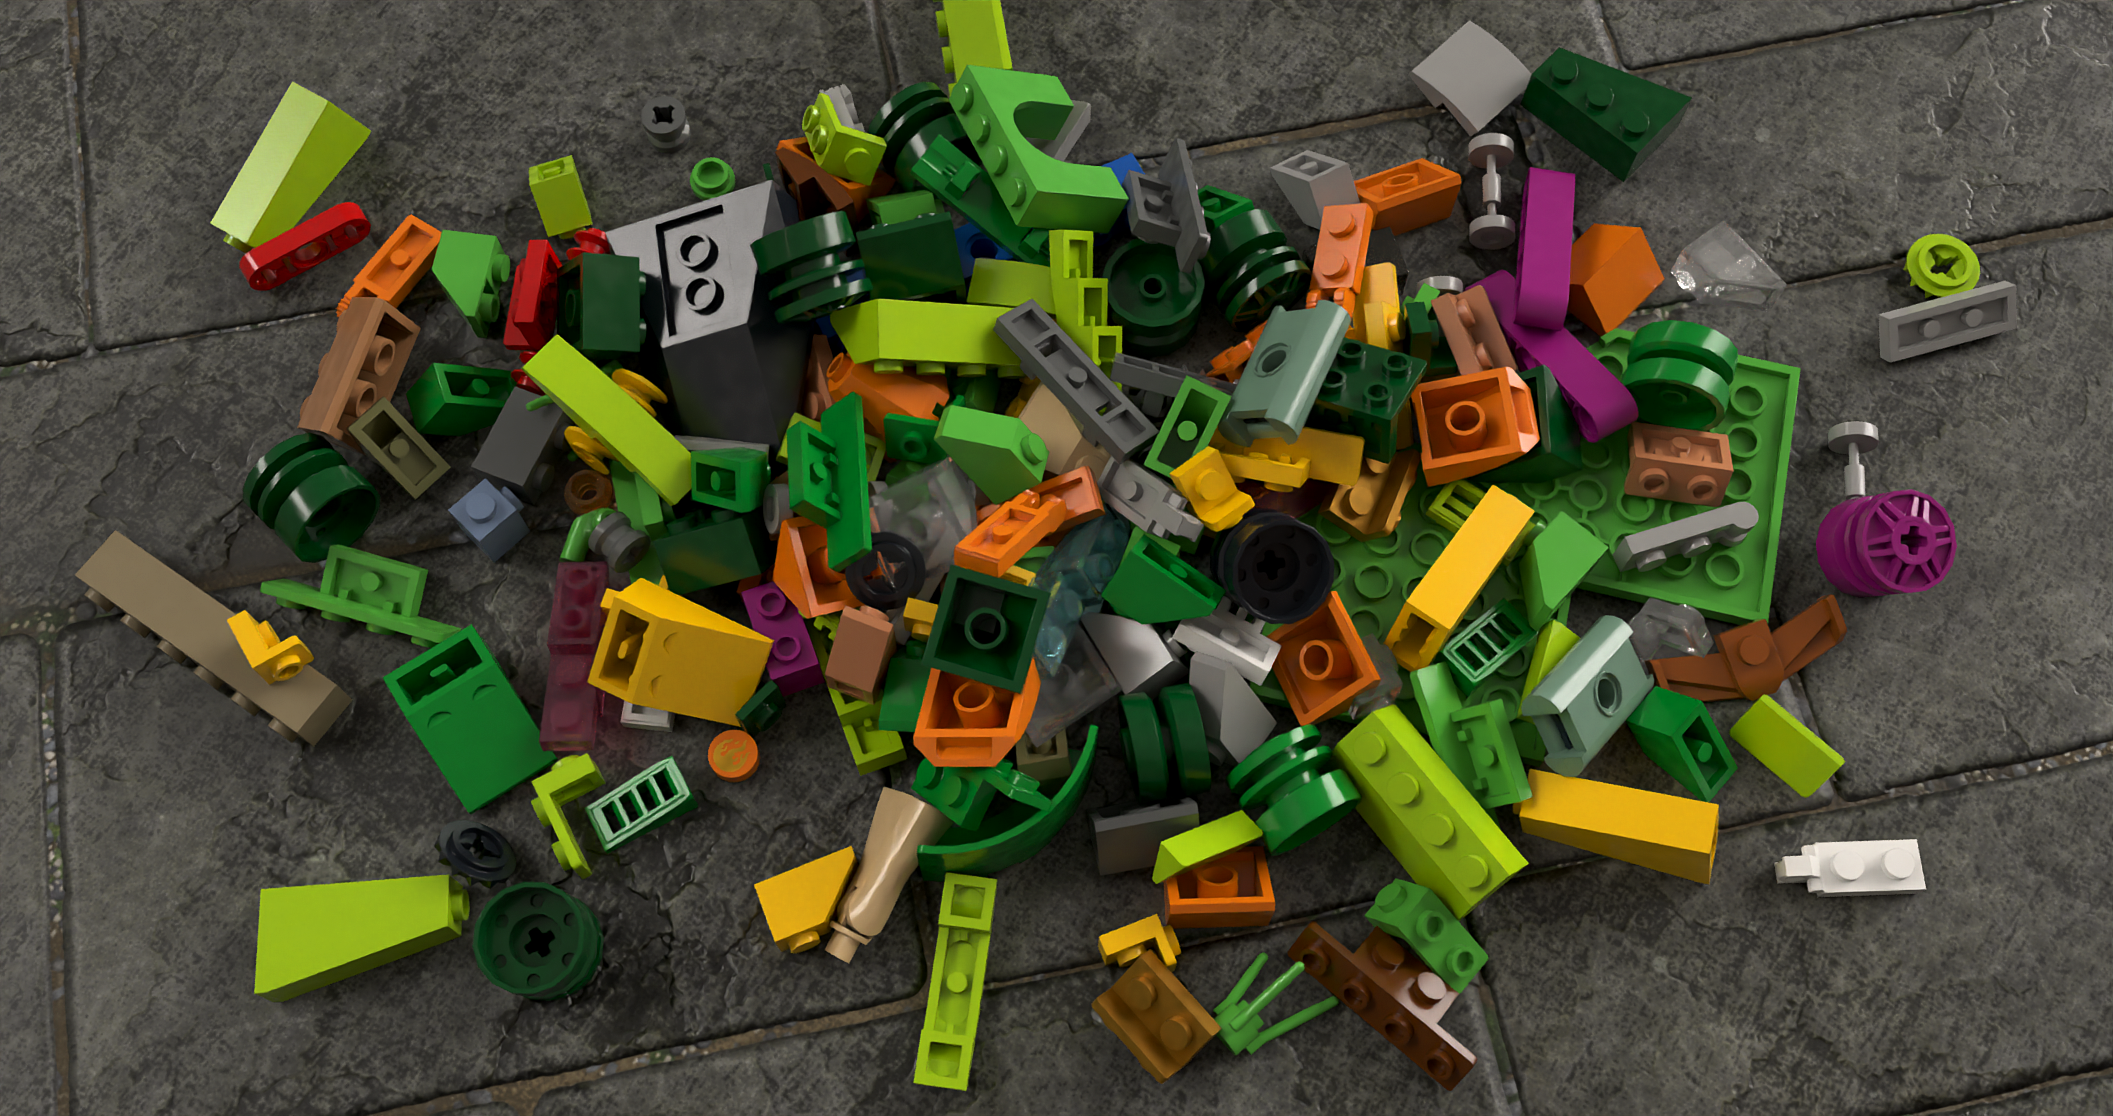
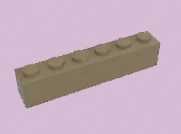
[75,530,352,747]

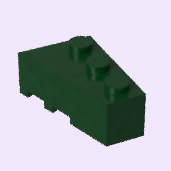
[1520,47,1692,182]

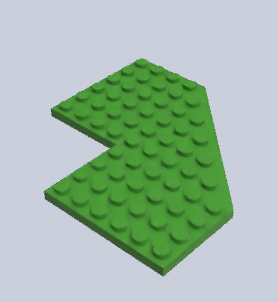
[1250,328,1801,767]

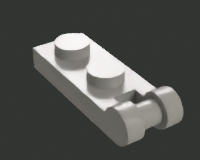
[1613,502,1759,572]

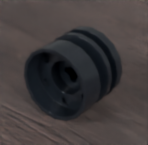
[1210,508,1334,624]

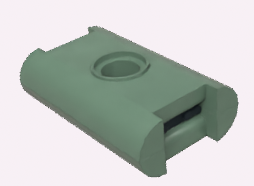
[1218,300,1351,447]
[1521,615,1654,777]

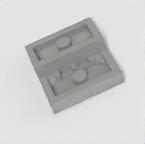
[1408,20,1531,137]

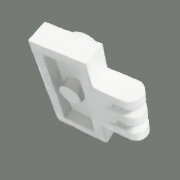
[1172,596,1282,686]

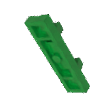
[909,134,1058,267]

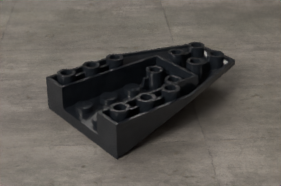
[605,180,815,478]

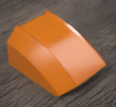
[1411,367,1540,487]
[913,657,1041,767]

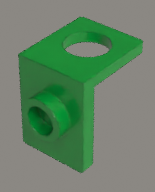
[883,395,966,467]

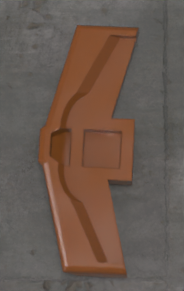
[1644,594,1847,702]

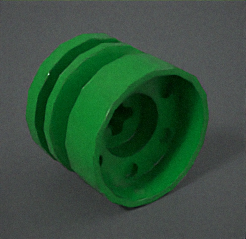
[1225,724,1362,856]

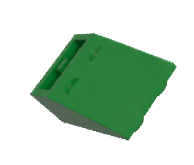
[382,624,558,815]

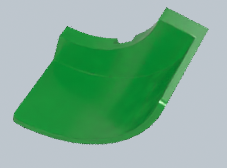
[916,725,1098,882]

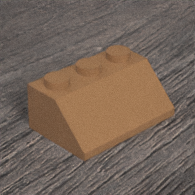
[297,297,421,456]

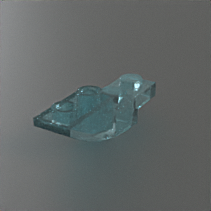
[1028,502,1131,681]

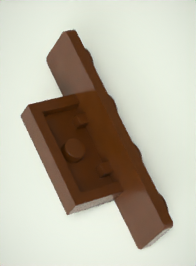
[1287,922,1478,1091]

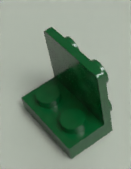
[1304,337,1427,464]

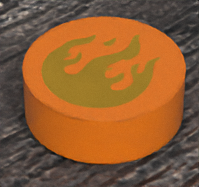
[708,730,760,782]

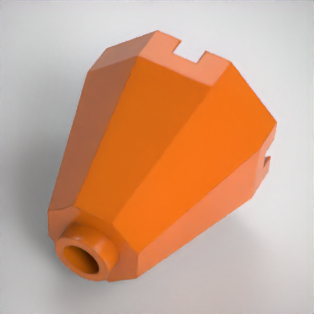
[826,352,950,463]

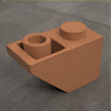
[825,605,897,705]

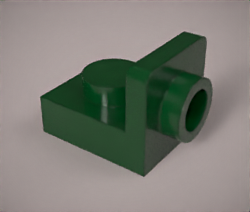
[1403,302,1458,377]

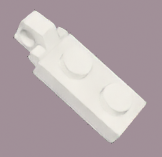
[1774,839,1926,897]

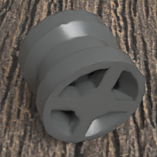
[641,96,691,153]
[588,512,651,573]

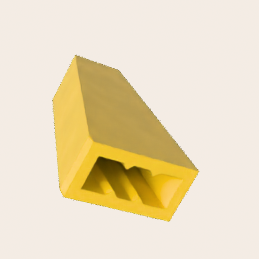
[1379,485,1535,672]
[1513,769,1719,884]

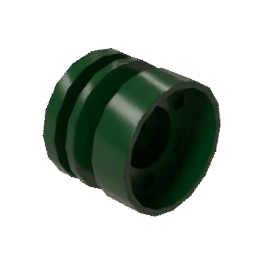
[867,82,982,200]
[1197,209,1312,332]
[750,211,874,324]
[242,433,380,563]
[472,882,604,1001]

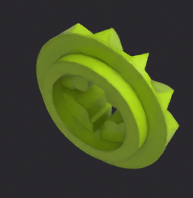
[1903,234,1980,298]

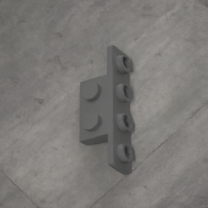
[1122,138,1210,274]

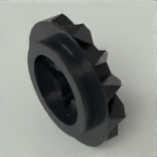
[845,530,926,610]
[434,820,516,889]

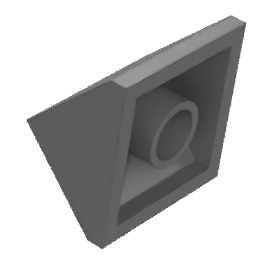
[1085,792,1199,876]

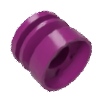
[1816,489,1957,598]

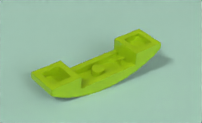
[913,872,997,1091]

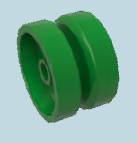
[1621,320,1738,432]

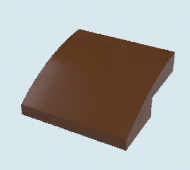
[775,147,859,257]

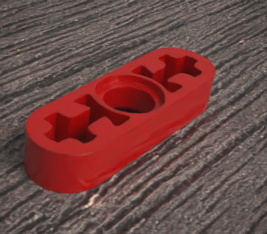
[239,202,371,291]

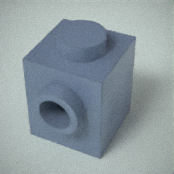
[448,478,530,563]

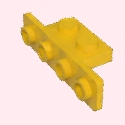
[1352,262,1414,450]
[1208,426,1365,492]

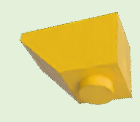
[754,846,859,953]

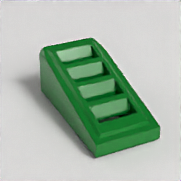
[1433,598,1539,697]
[585,755,699,854]

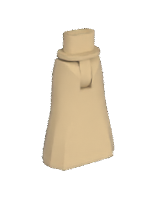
[825,787,954,963]

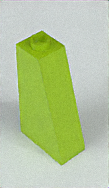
[210,81,371,253]
[254,874,470,1002]

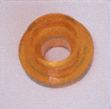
[564,470,613,516]

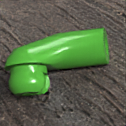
[559,508,616,568]

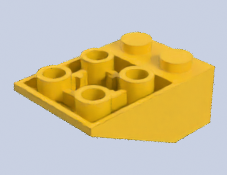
[587,578,774,727]

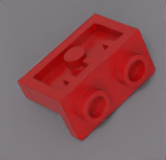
[503,240,562,350]

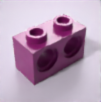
[741,581,825,697]

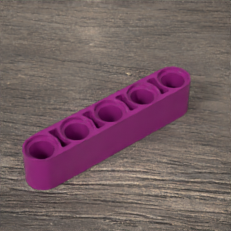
[1512,167,1575,331]
[1463,269,1639,443]

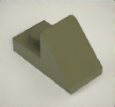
[346,397,451,499]
[1016,716,1073,796]

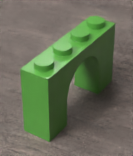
[949,65,1129,233]

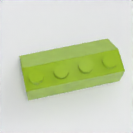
[933,0,1013,98]
[830,299,1026,379]
[1323,704,1529,921]

